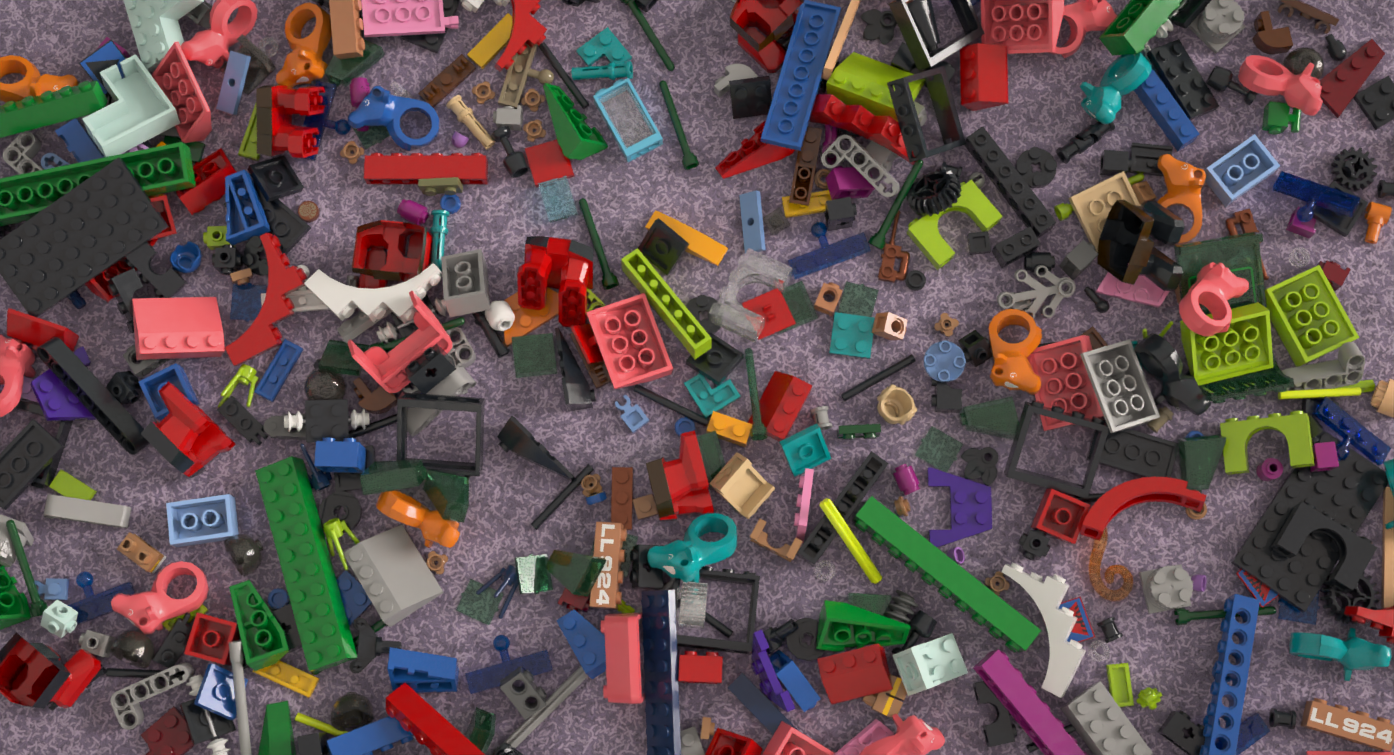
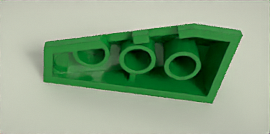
[543,83,608,160]
[0,564,31,630]
[229,580,289,671]
[816,600,910,652]
[258,701,296,755]

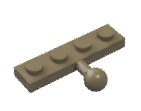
[498,43,554,109]

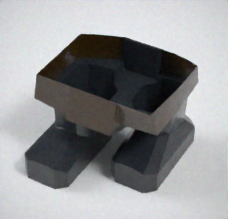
[1097,199,1185,291]

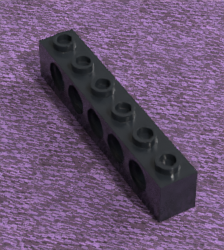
[964,127,1056,238]
[796,451,888,567]

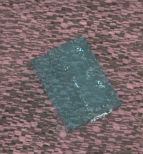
[538,176,578,223]

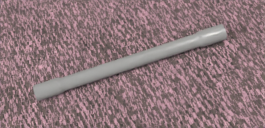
[229,641,252,755]

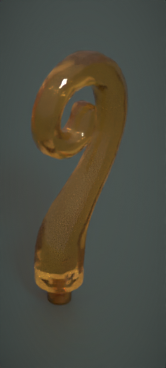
[1089,527,1133,601]

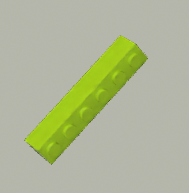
[621,248,712,359]

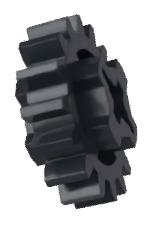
[1330,147,1377,192]

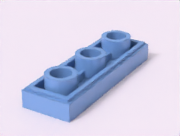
[216,51,251,115]
[739,190,766,255]

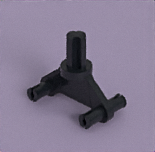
[349,617,402,673]

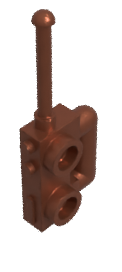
[1226,208,1269,280]
[878,211,910,283]

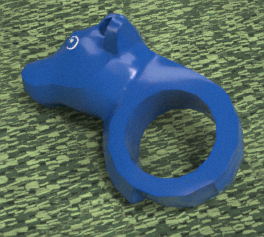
[348,86,439,151]

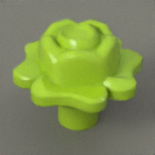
[1136,687,1162,710]

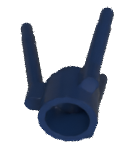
[300,444,333,492]
[476,564,522,619]

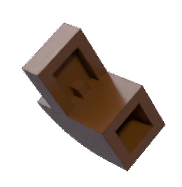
[1252,11,1293,54]
[353,377,398,414]

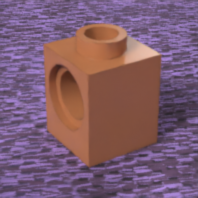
[814,282,843,316]
[872,312,908,341]

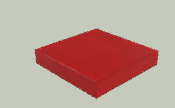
[525,139,575,187]

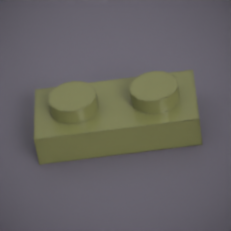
[418,177,463,196]

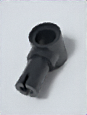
[763,619,799,655]

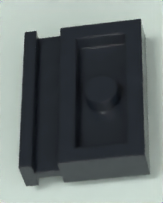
[1129,143,1173,176]

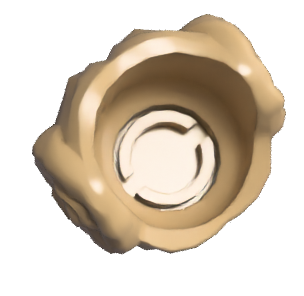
[877,384,917,425]

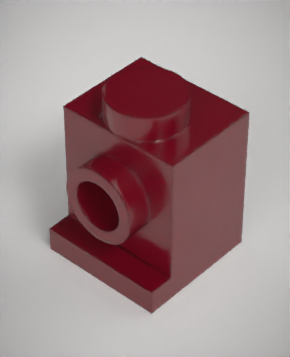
[1317,261,1351,291]
[558,584,590,613]

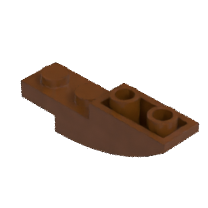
[789,127,822,206]

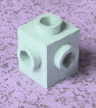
[40,599,78,638]

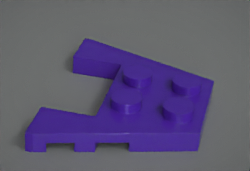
[30,346,96,421]
[927,467,992,547]
[751,629,796,712]

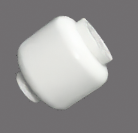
[485,300,515,331]

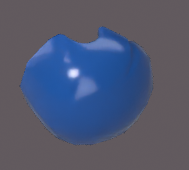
[170,241,202,273]

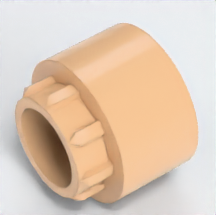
[1370,379,1394,418]

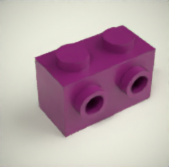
[825,166,875,200]

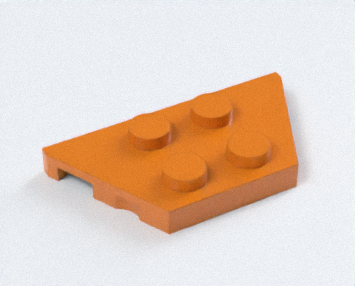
[504,287,558,347]

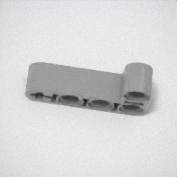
[3,132,43,174]
[821,135,900,197]
[403,327,476,394]
[1276,342,1365,391]
[407,367,477,437]
[43,494,131,528]
[110,662,194,730]

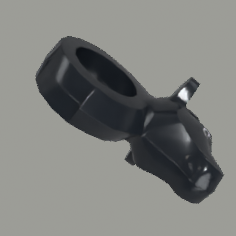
[1134,333,1211,416]

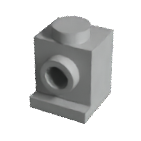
[493,105,523,131]
[79,630,116,658]

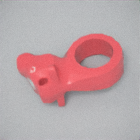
[180,0,257,68]
[1048,0,1117,58]
[1238,55,1323,116]
[1179,262,1249,336]
[0,334,36,417]
[111,561,209,635]
[859,713,945,755]

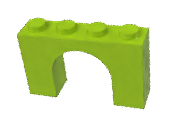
[906,180,1003,270]
[1220,411,1315,475]

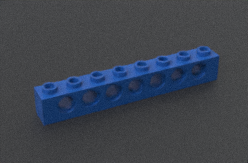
[1200,594,1260,755]

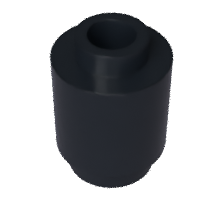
[1024,252,1055,273]

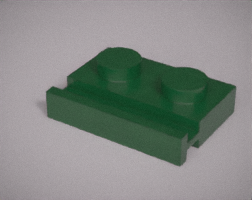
[837,424,881,440]

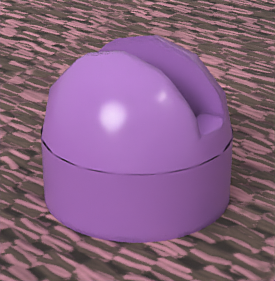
[451,131,469,148]
[946,547,965,564]
[1191,574,1206,592]

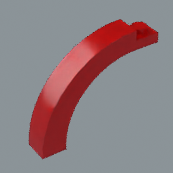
[1080,477,1207,541]

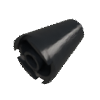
[907,0,941,53]

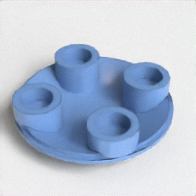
[924,340,966,382]

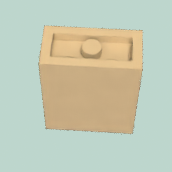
[709,452,775,519]

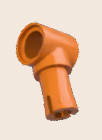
[1364,202,1392,244]

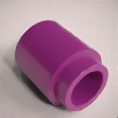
[397,199,429,225]
[1256,458,1283,482]
[893,463,920,496]

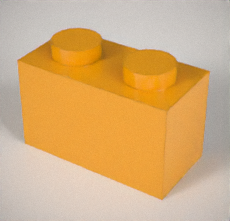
[706,411,753,448]

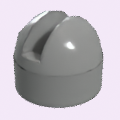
[968,172,985,189]

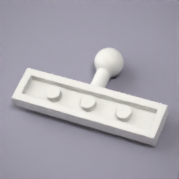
[261,265,330,312]

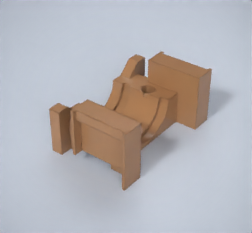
[750,518,803,562]

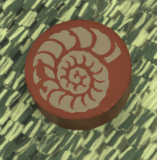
[298,201,320,222]

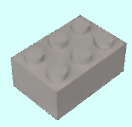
[441,249,490,317]

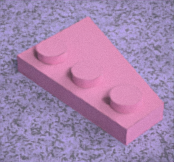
[1096,263,1170,308]
[794,469,814,543]

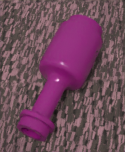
[350,77,370,132]

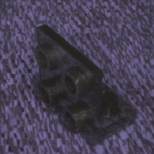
[220,34,276,95]

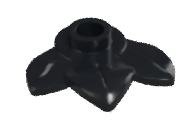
[861,9,897,45]
[961,447,998,486]

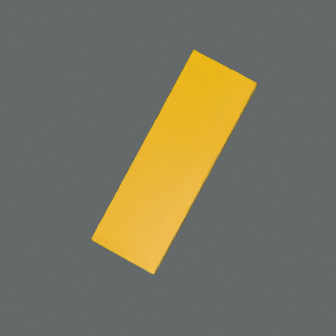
[467,13,512,69]
[782,190,835,218]
[252,660,320,698]

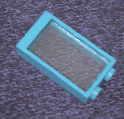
[593,78,663,162]

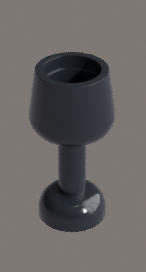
[1206,66,1258,106]
[491,126,530,178]
[891,610,937,654]

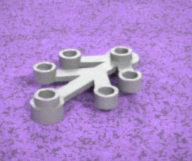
[997,265,1076,319]

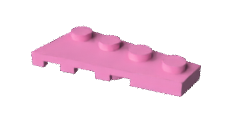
[833,719,894,755]

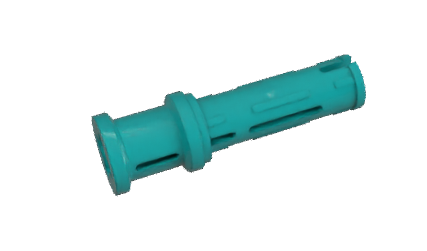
[571,61,633,80]
[430,210,450,272]

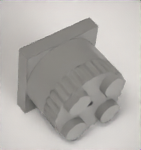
[1188,0,1246,54]
[0,514,34,567]
[1139,564,1193,614]

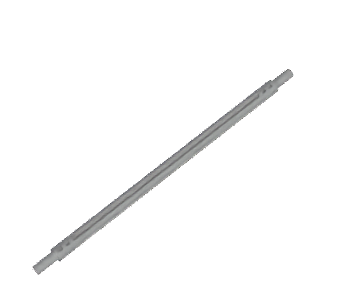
[491,578,674,755]

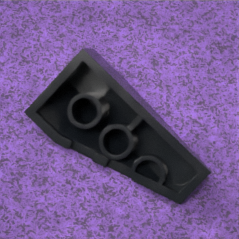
[555,328,596,411]
[497,415,575,481]

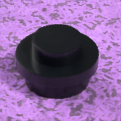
[905,270,926,291]

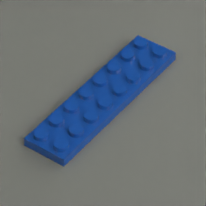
[761,0,841,151]

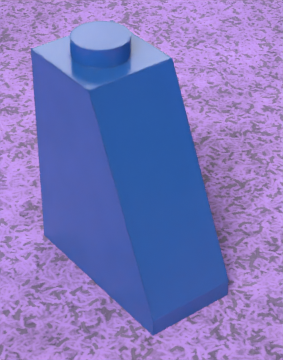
[769,650,821,712]

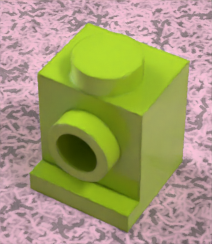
[203,226,235,250]

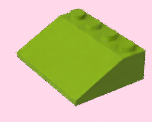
[826,52,926,122]
[1258,265,1359,367]
[1180,302,1273,386]

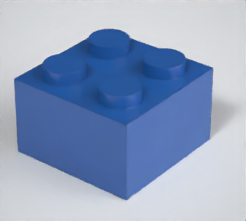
[138,363,200,421]
[314,438,366,473]

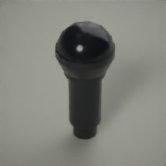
[1084,286,1110,313]

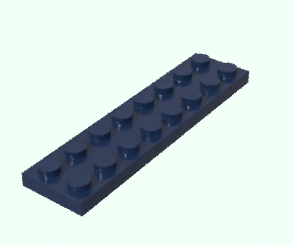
[641,590,681,755]

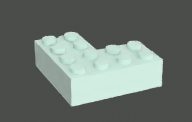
[123,0,204,72]
[82,54,180,157]

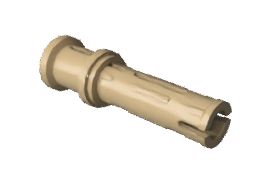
[446,95,496,150]

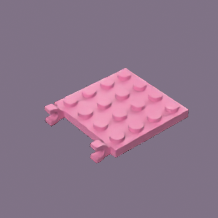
[361,0,459,37]

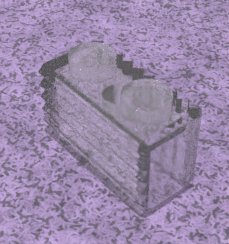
[676,581,708,629]

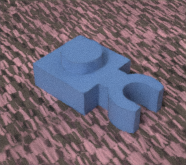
[615,395,649,433]
[35,578,69,600]

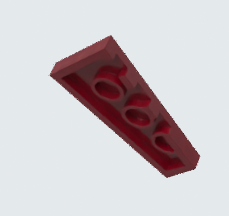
[1320,39,1385,118]

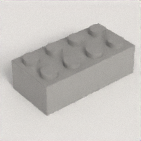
[1060,681,1153,755]

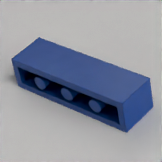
[1134,69,1200,152]
[326,716,414,755]

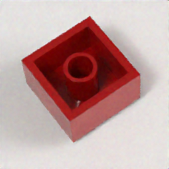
[1031,489,1091,544]
[184,613,240,666]
[678,651,723,684]

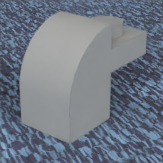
[714,64,758,98]

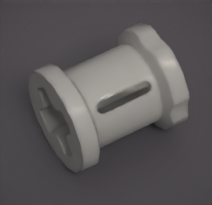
[810,406,833,431]

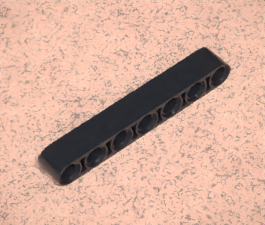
[36,337,150,455]

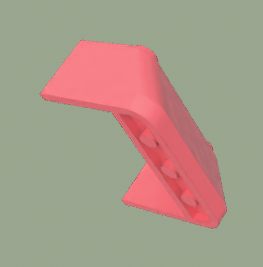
[348,291,452,393]
[601,612,645,704]

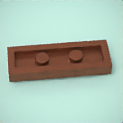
[611,467,633,530]

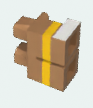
[117,532,166,574]
[862,674,907,720]

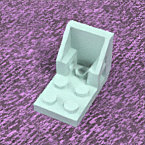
[892,633,968,696]

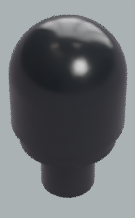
[1325,34,1347,61]

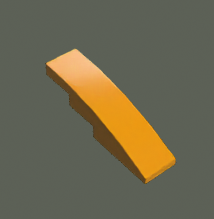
[645,210,728,266]

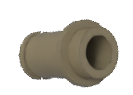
[1147,406,1174,433]

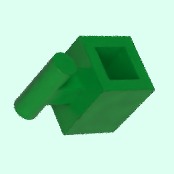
[1262,101,1301,135]

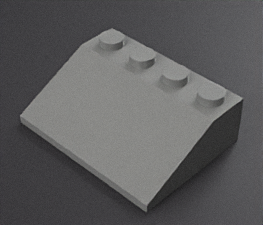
[1080,339,1160,433]
[343,525,444,627]

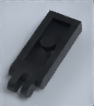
[217,396,268,446]
[152,612,195,668]

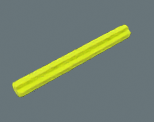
[819,498,882,584]

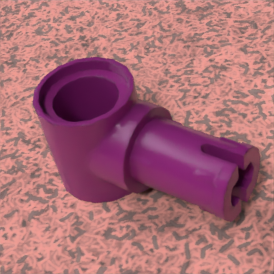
[821,125,838,165]

